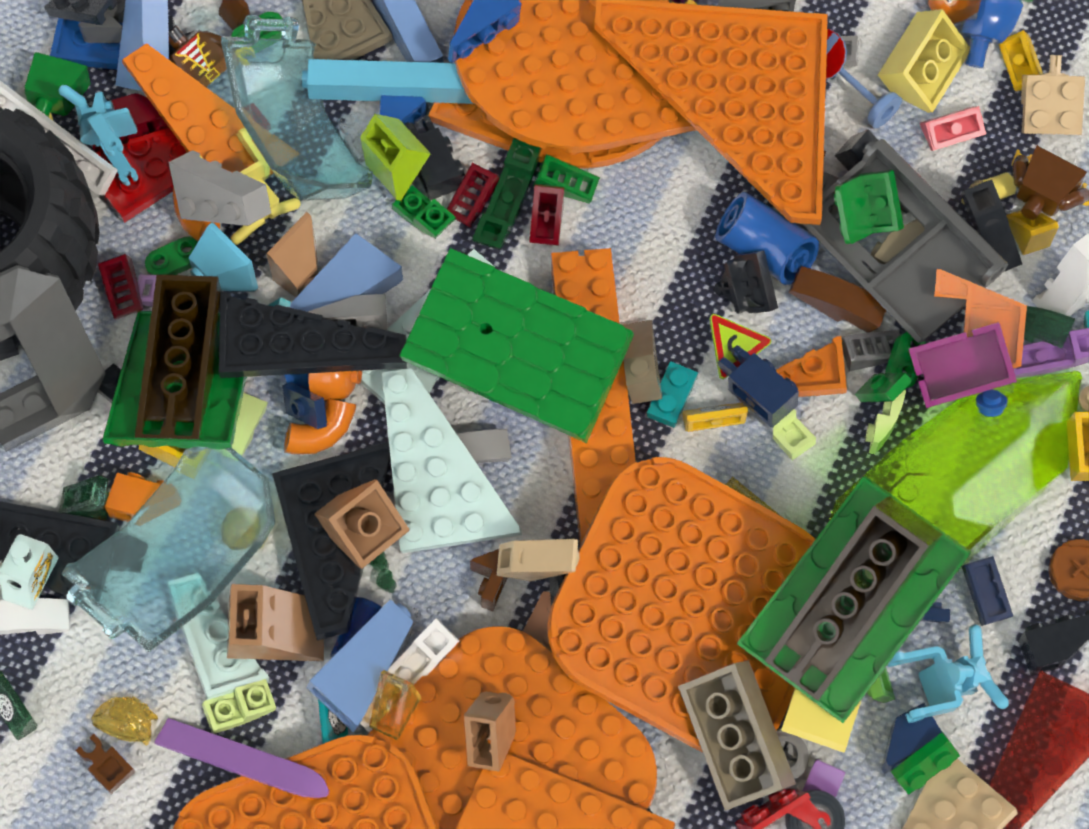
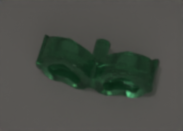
[369,552,397,593]

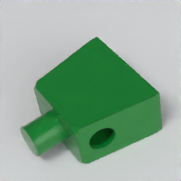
[24,52,91,116]

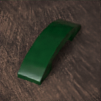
[472,138,542,250]

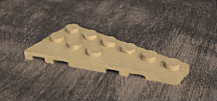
[903,759,1018,829]

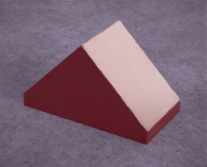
[529,184,564,246]

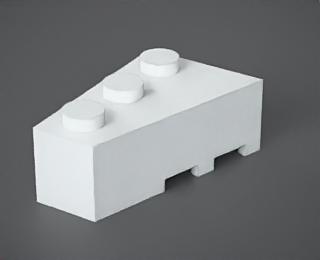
[1032,233,1089,327]

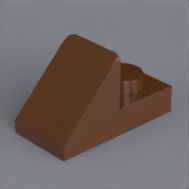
[470,549,508,612]

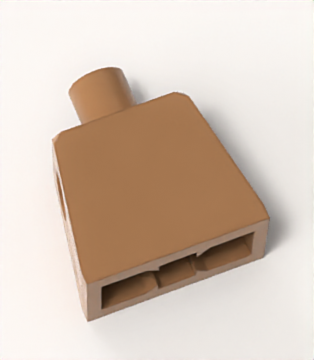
[464,691,516,772]

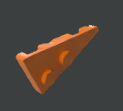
[740,336,847,402]

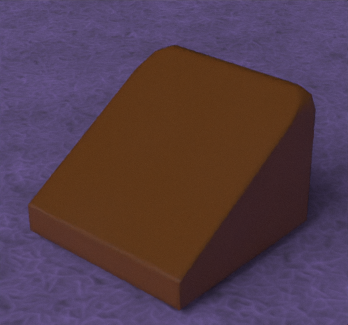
[219,0,251,31]

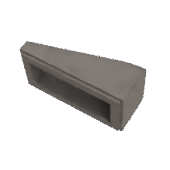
[842,330,900,371]

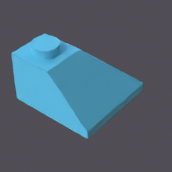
[189,222,258,292]

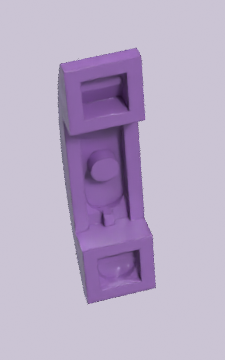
[1013,328,1089,378]

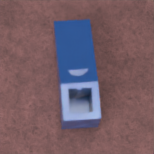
[448,0,522,64]

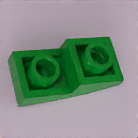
[392,185,456,239]

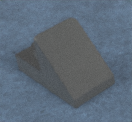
[78,0,125,43]

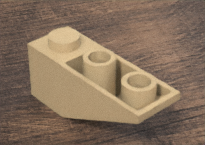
[497,539,579,581]

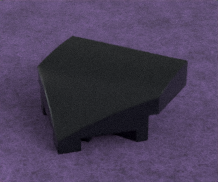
[713,250,778,314]

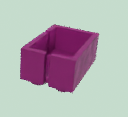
[909,322,1017,408]

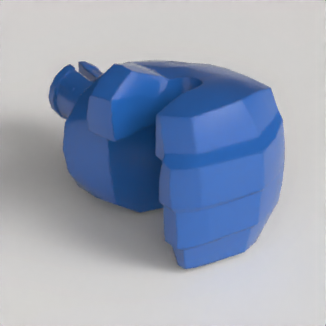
[961,0,1023,69]

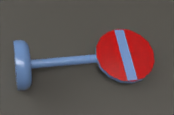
[826,29,902,129]

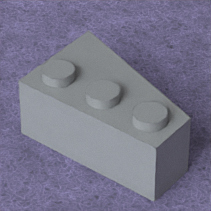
[169,150,271,226]

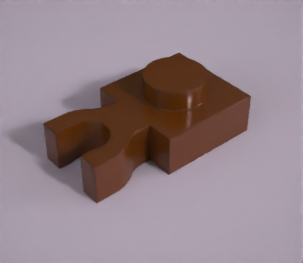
[75,734,135,794]

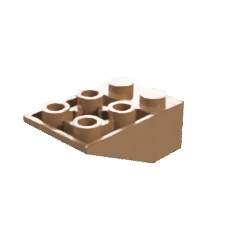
[227,584,324,661]

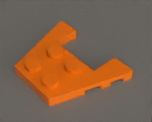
[934,269,1027,368]

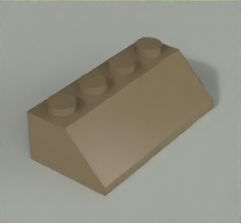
[678,660,796,811]

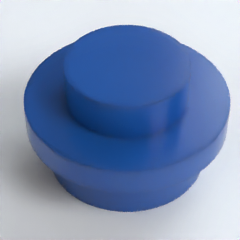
[976,389,1007,417]

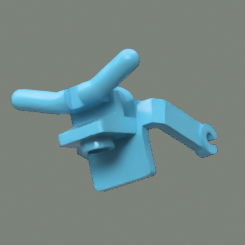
[59,85,138,186]
[888,624,1009,723]

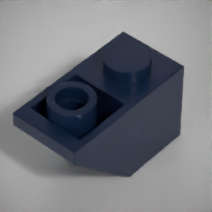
[881,703,942,774]

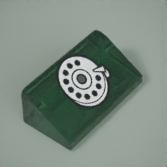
[0,670,38,740]

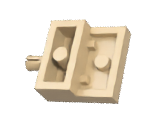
[1021,55,1085,135]

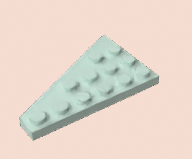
[382,368,522,553]

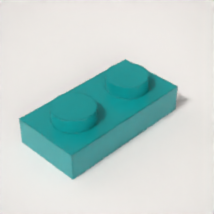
[646,361,698,428]

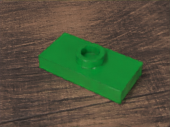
[855,373,912,402]

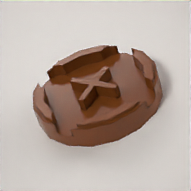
[1048,539,1089,601]

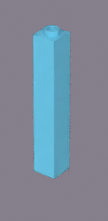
[302,59,473,104]

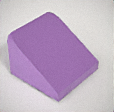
[802,760,846,797]

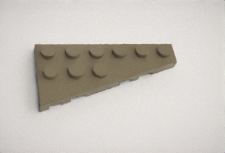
[302,0,393,60]

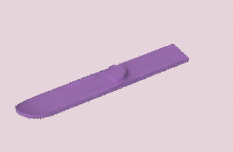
[154,718,329,798]

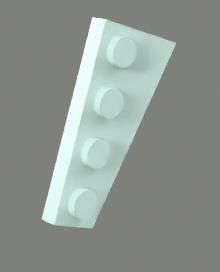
[168,574,269,700]

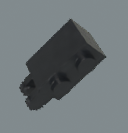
[405,116,465,201]

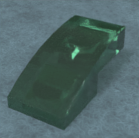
[1024,306,1075,348]

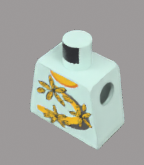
[0,534,58,610]

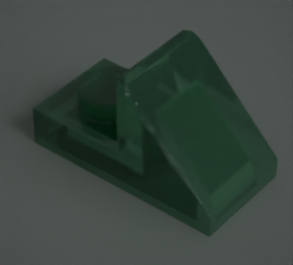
[59,475,109,521]

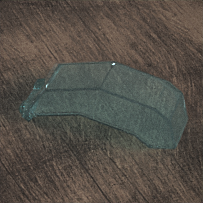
[221,15,373,201]
[62,447,275,652]

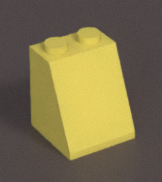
[781,688,861,753]

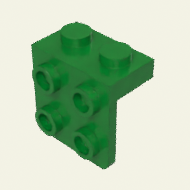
[834,170,904,244]

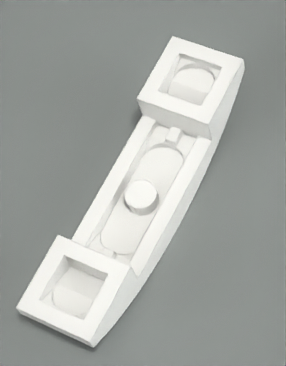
[0,598,70,635]
[360,618,459,732]

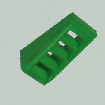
[533,154,600,204]

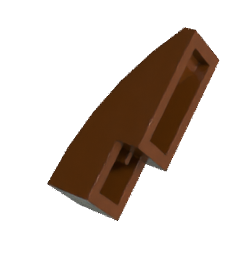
[788,266,886,333]

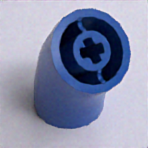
[715,192,820,285]

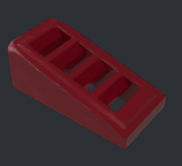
[447,162,500,227]
[98,254,143,320]

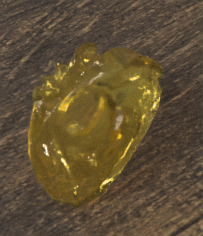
[91,696,158,745]

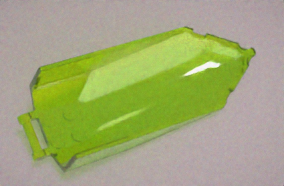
[829,371,1082,571]

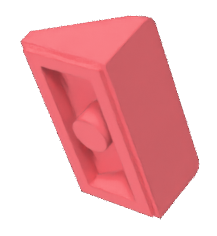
[920,106,986,151]

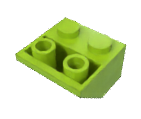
[360,114,431,201]

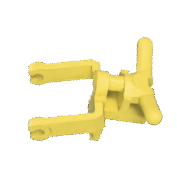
[200,128,301,245]

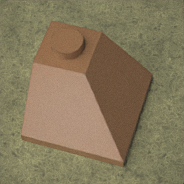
[266,212,318,298]
[315,480,410,569]

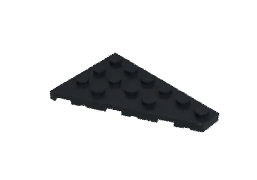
[272,442,390,641]

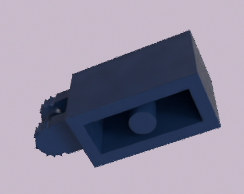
[717,345,799,428]

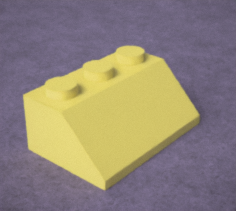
[878,9,970,113]

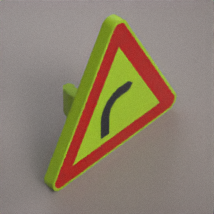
[709,314,771,380]

